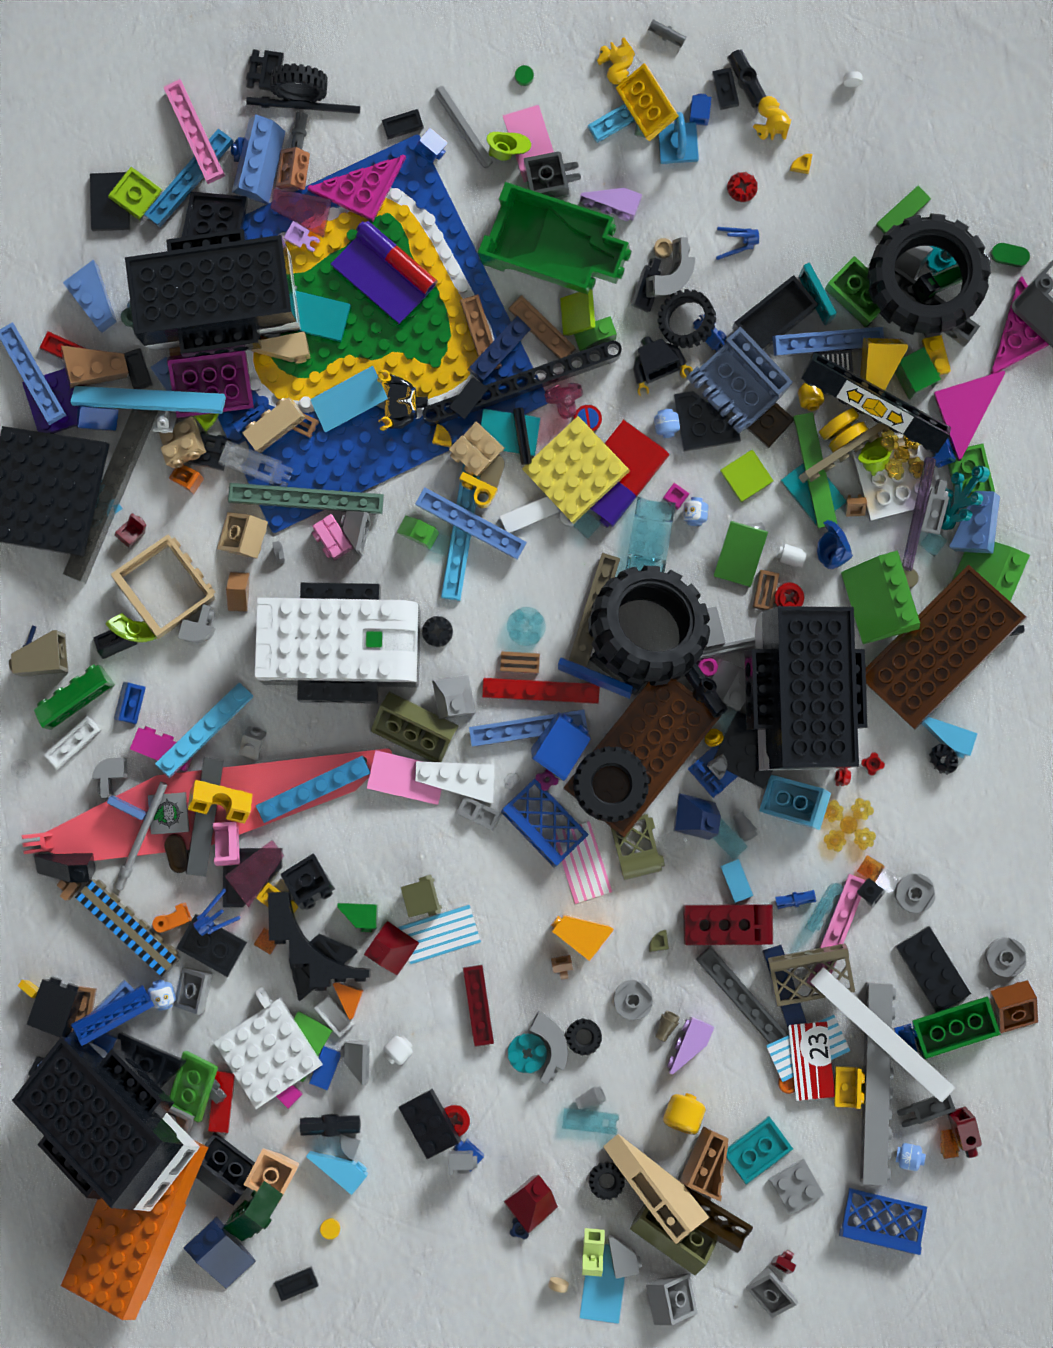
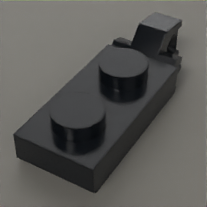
[631,257,661,312]

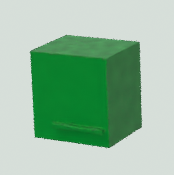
[895,347,941,400]

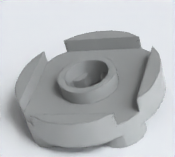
[895,874,936,913]
[985,937,1026,977]
[613,980,653,1020]

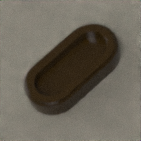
[164,834,188,873]

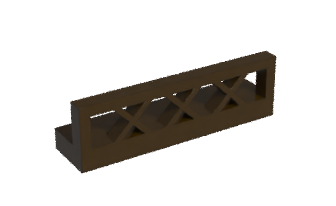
[684,1185,753,1253]

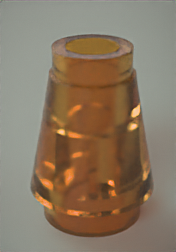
[940,1129,960,1159]

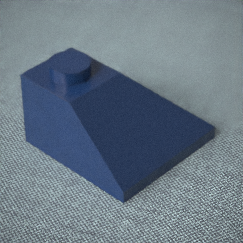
[673,793,721,840]

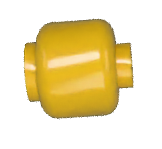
[798,383,824,411]

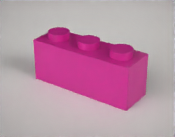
[130,726,193,771]

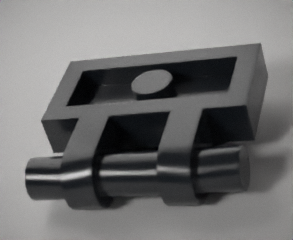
[246,49,284,91]
[187,431,232,471]

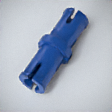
[233,402,269,434]
[775,890,816,909]

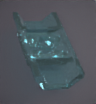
[625,497,676,572]

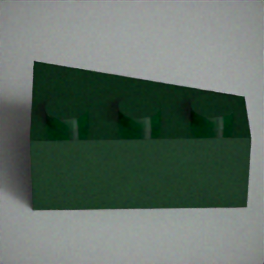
[223,1181,283,1241]

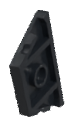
[290,933,358,1001]
[118,1032,186,1088]

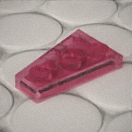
[271,189,332,238]
[225,840,285,907]

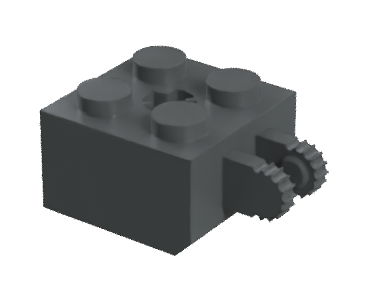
[524,151,581,198]

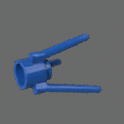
[716,227,759,260]
[193,889,240,936]

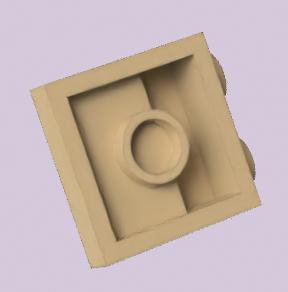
[159,417,206,468]
[449,422,505,477]

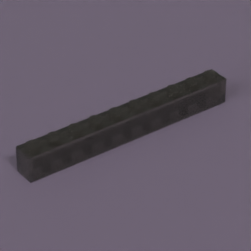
[63,409,159,584]

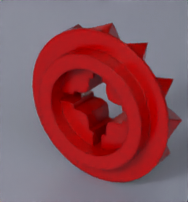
[727,172,758,202]
[774,582,804,606]
[444,1105,470,1136]

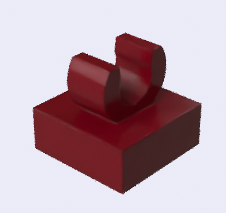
[771,1249,796,1274]

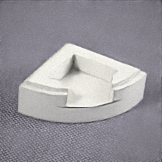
[256,987,273,1008]

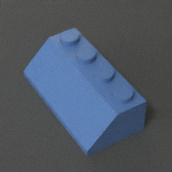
[232,114,286,204]

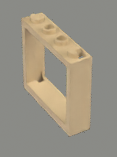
[111,534,215,639]

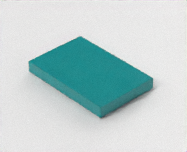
[798,262,837,326]
[296,291,351,342]
[481,409,541,456]
[781,463,846,526]
[726,1116,793,1184]

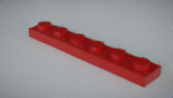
[482,678,600,704]

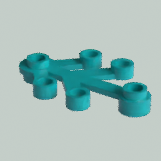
[941,465,990,530]

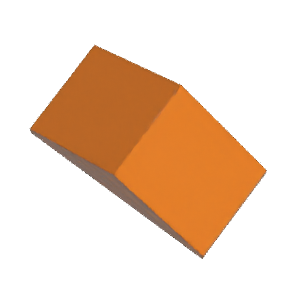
[169,464,204,494]
[333,982,364,1020]

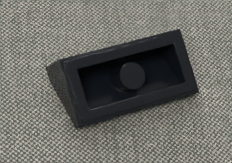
[93,630,138,659]

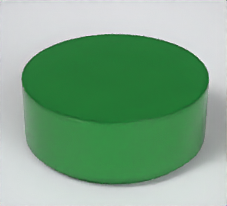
[515,65,534,86]

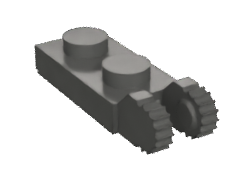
[897,1095,956,1128]

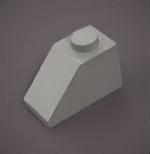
[608,1234,642,1279]

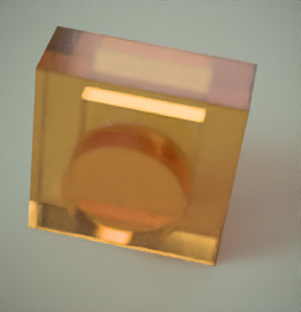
[857,855,885,882]
[254,928,277,955]

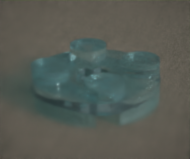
[507,607,546,646]

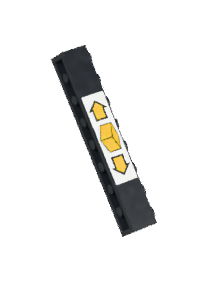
[801,352,951,453]

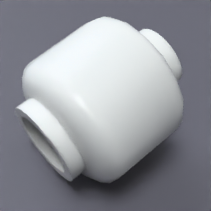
[384,1035,413,1065]

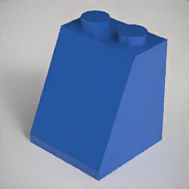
[531,712,591,781]

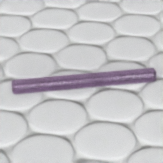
[902,457,936,571]

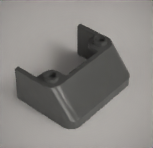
[1012,260,1053,348]

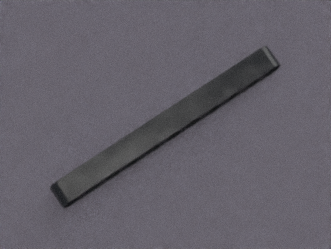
[422,340,622,426]

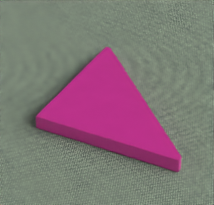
[307,155,406,222]
[991,276,1049,374]
[933,370,1005,461]

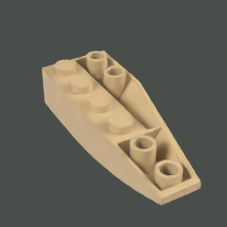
[603,1134,709,1244]

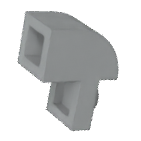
[178,604,216,643]
[92,758,127,798]

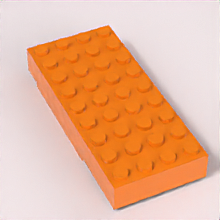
[61,1140,208,1320]

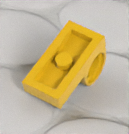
[459,472,498,508]

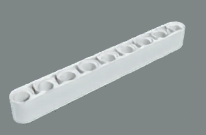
[810,967,955,1102]

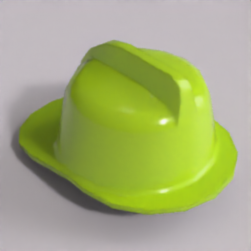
[486,132,531,161]
[858,437,894,476]

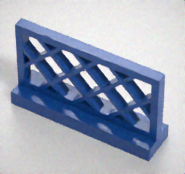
[500,779,589,868]
[71,985,155,1046]
[839,1188,927,1255]

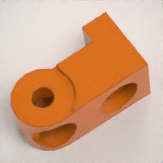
[152,902,192,933]

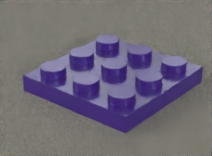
[22,368,86,434]

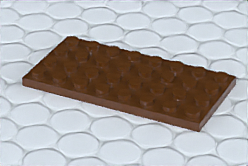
[866,565,1027,730]
[563,679,721,837]

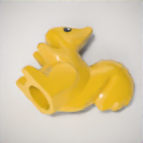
[597,37,635,85]
[753,96,792,140]

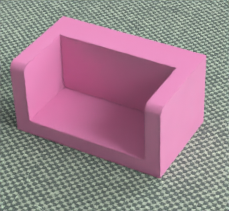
[213,821,240,866]

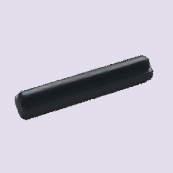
[513,407,532,465]

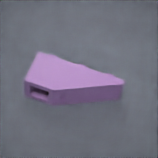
[580,188,642,221]
[667,1017,714,1075]

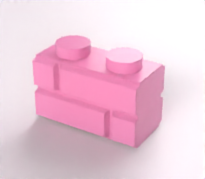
[312,514,354,561]

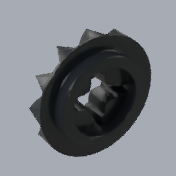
[422,616,453,647]
[929,744,958,775]

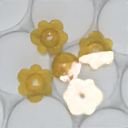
[881,429,926,480]
[824,798,876,852]

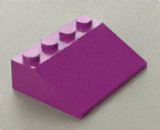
[167,351,254,418]

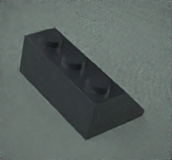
[196,1132,255,1206]

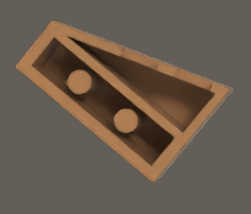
[61,346,128,389]
[679,1126,729,1202]

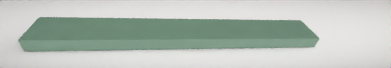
[228,483,384,514]

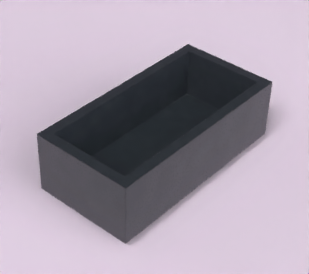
[732,275,818,351]

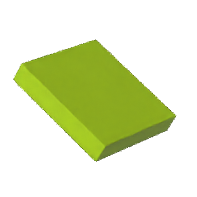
[108,167,162,221]
[560,289,595,336]
[720,449,774,503]

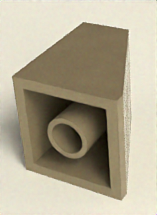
[9,630,68,677]

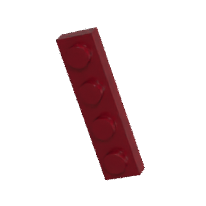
[463,964,494,1047]

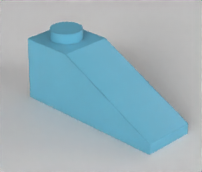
[921,717,978,759]
[306,1151,368,1195]

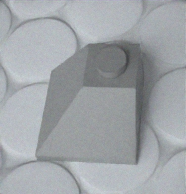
[340,511,371,556]
[432,675,476,719]
[341,1041,370,1085]

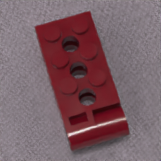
[683,904,773,945]

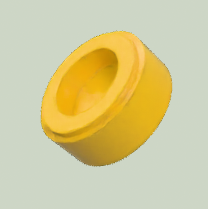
[320,1218,341,1240]

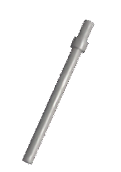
[115,782,167,890]

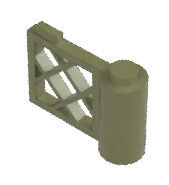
[611,814,665,880]

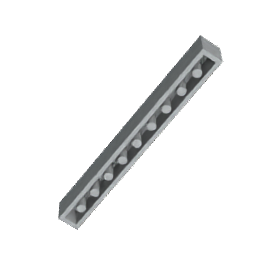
[860,982,896,1186]

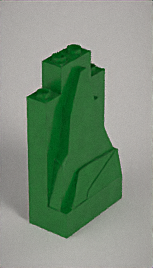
[478,182,632,295]

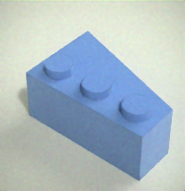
[63,260,117,333]
[949,491,1000,554]

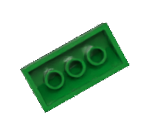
[34,664,115,730]
[912,996,1001,1059]

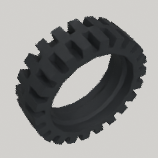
[270,63,328,102]
[657,289,716,348]

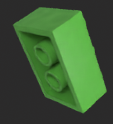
[825,256,880,328]

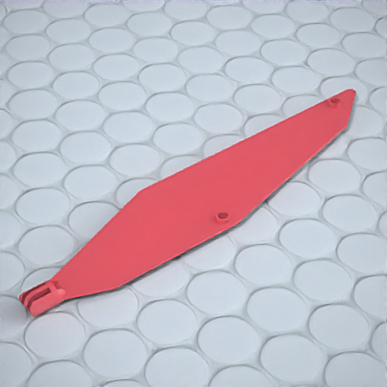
[22,748,392,861]

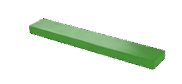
[793,412,837,529]

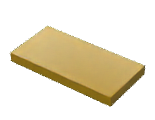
[615,63,679,142]

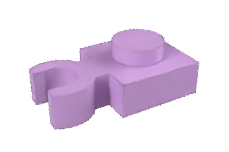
[283,221,320,252]

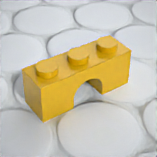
[187,780,252,824]

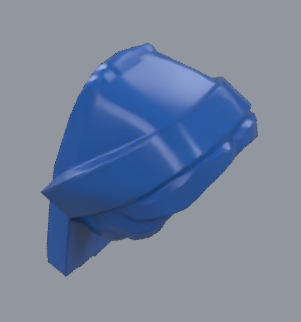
[817,520,853,569]

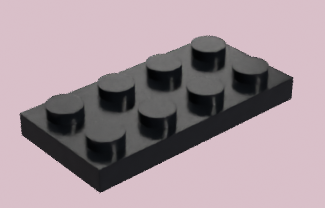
[895,926,971,1012]

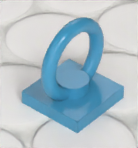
[658,112,699,164]

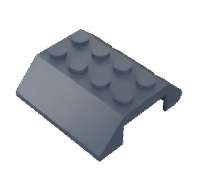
[686,327,793,434]

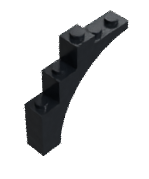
[268,892,371,991]

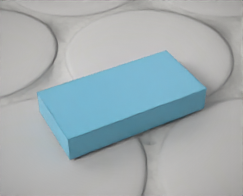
[720,859,753,903]

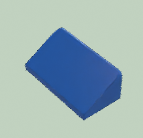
[77,406,118,431]
[114,682,146,724]

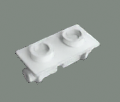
[153,410,177,433]

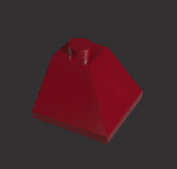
[363,921,419,975]
[503,1174,558,1233]

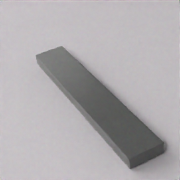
[186,757,224,877]
[696,946,788,1044]

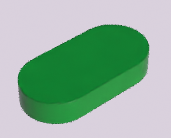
[991,243,1030,267]

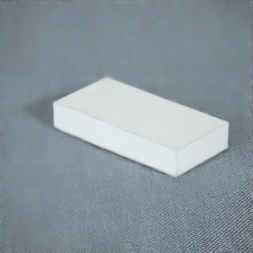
[314,995,354,1038]

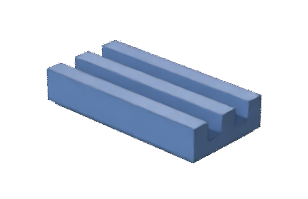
[107,796,147,820]

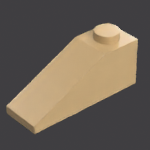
[250,332,311,364]

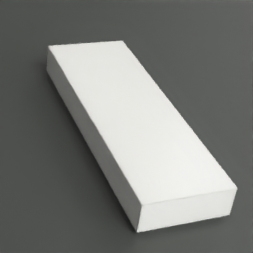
[500,496,561,533]
[44,716,101,770]

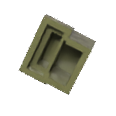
[401,875,442,918]

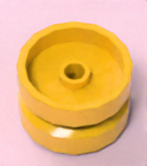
[819,407,869,453]

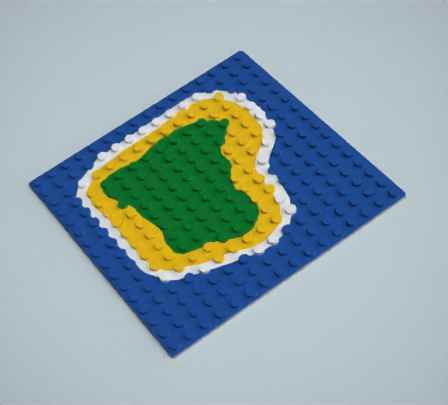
[218,135,549,533]

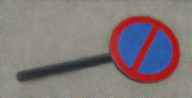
[574,405,602,432]

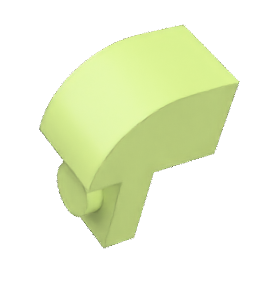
[582,1228,605,1277]

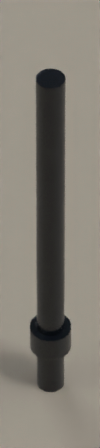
[246,96,361,114]

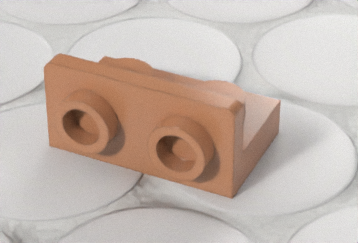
[275,147,310,190]

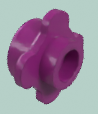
[535,769,558,791]

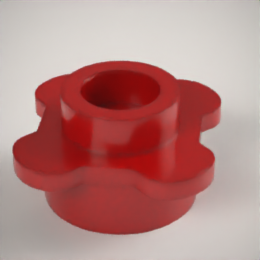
[861,752,885,776]
[834,768,851,787]

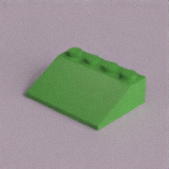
[952,542,1030,602]
[841,550,920,644]

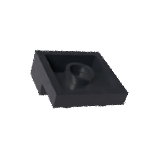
[280,853,335,910]

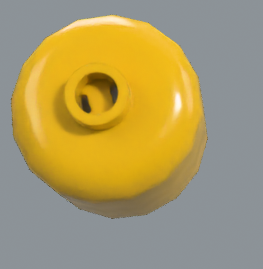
[663,1093,706,1135]

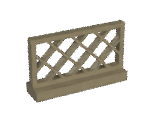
[768,943,855,1007]

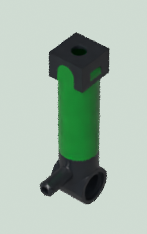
[912,253,991,303]

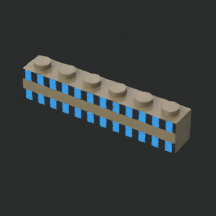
[75,879,180,977]

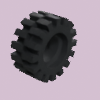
[566,1018,602,1056]
[589,1162,625,1200]

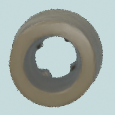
[655,1010,680,1042]

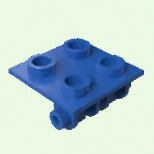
[688,745,738,798]

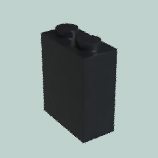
[26,977,85,1037]

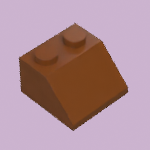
[990,980,1038,1033]

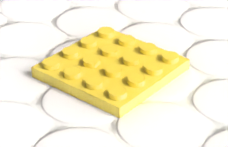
[522,416,630,524]

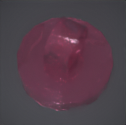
[545,383,583,419]

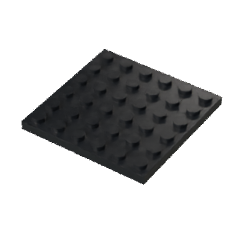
[0,426,110,557]

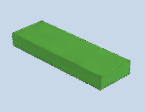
[876,185,931,234]

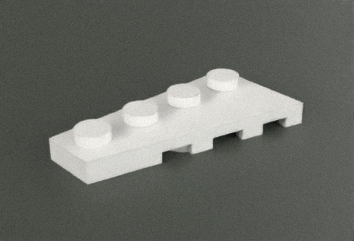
[415,761,494,804]

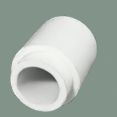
[777,544,807,568]

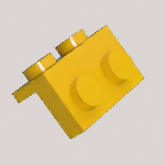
[834,1066,865,1109]

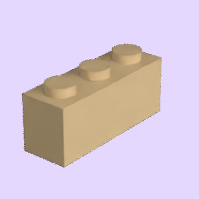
[242,398,306,453]

